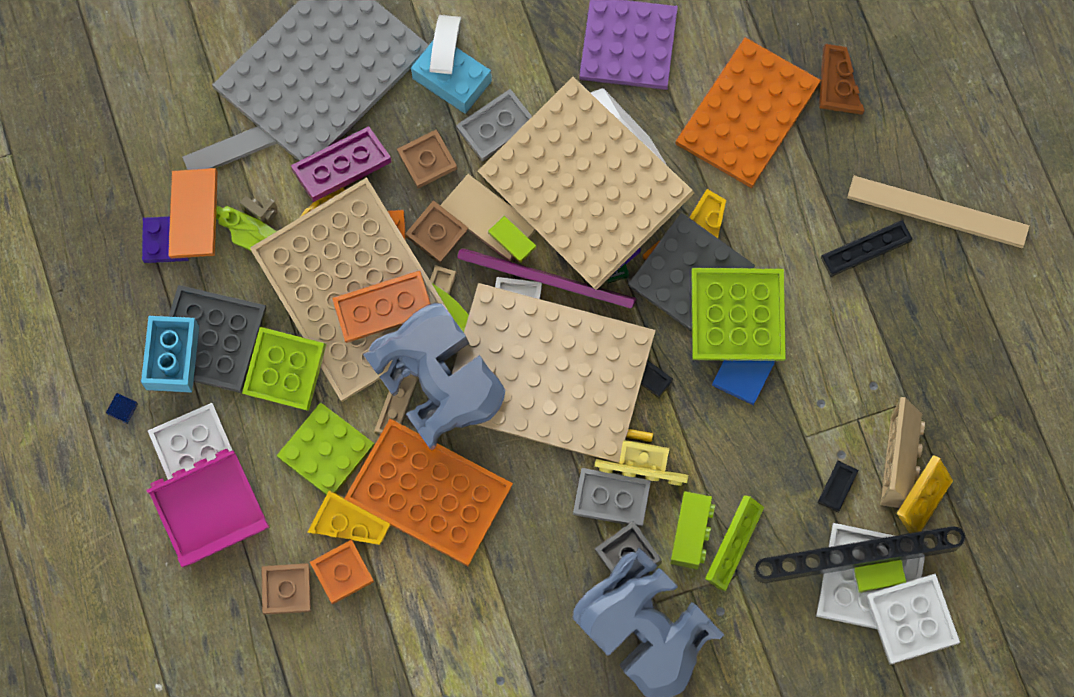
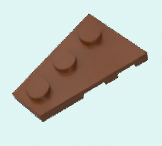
[819,44,865,115]

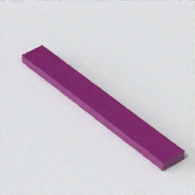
[457,248,636,308]

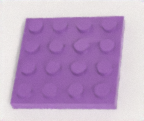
[580,0,677,90]

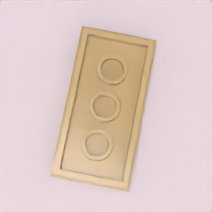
[440,174,536,262]

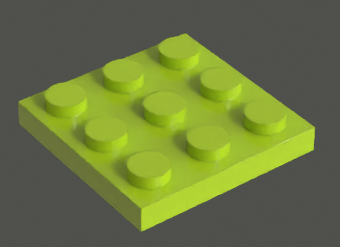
[242,327,327,411]
[276,402,375,495]

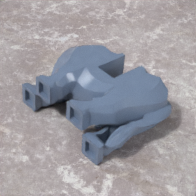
[363,303,505,450]
[573,548,724,697]

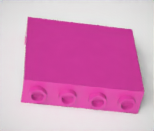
[146,448,270,568]

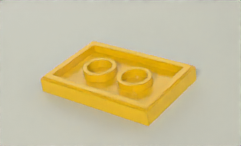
[897,455,953,533]

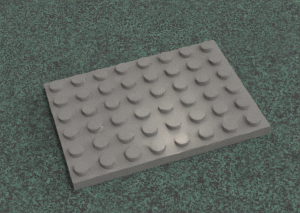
[212,0,429,161]

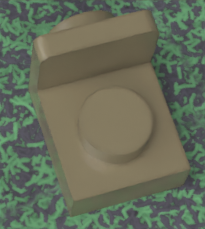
[240,196,277,223]

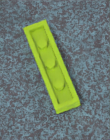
[705,495,764,591]

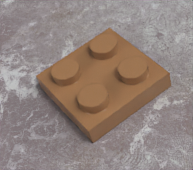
[397,129,457,189]
[405,200,469,264]
[262,563,311,615]

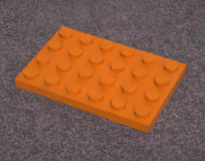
[676,37,821,188]
[344,419,513,566]

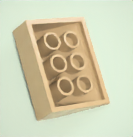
[880,397,925,508]

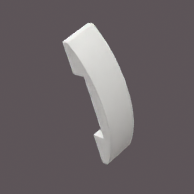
[430,15,461,74]

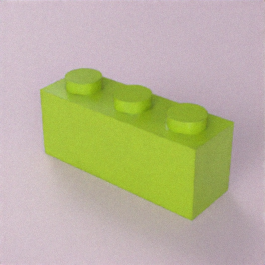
[670,491,715,570]

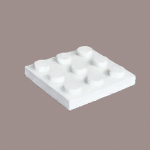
[148,403,232,480]
[866,574,960,665]

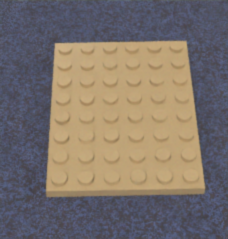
[478,77,694,290]
[250,177,451,402]
[452,283,656,463]

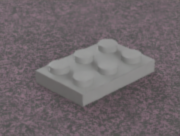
[456,89,532,162]
[573,468,651,527]

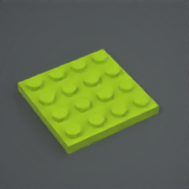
[691,268,786,361]

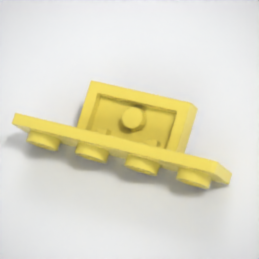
[595,440,688,485]

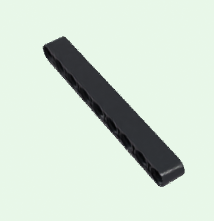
[754,526,965,583]

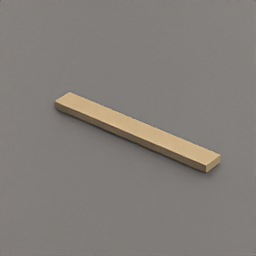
[847,176,1029,248]
[374,265,457,435]

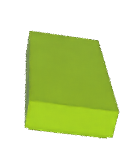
[488,216,536,263]
[853,560,906,593]

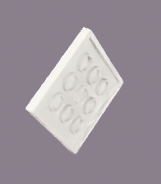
[816,523,927,629]

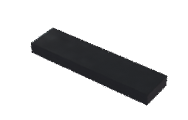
[821,220,913,277]

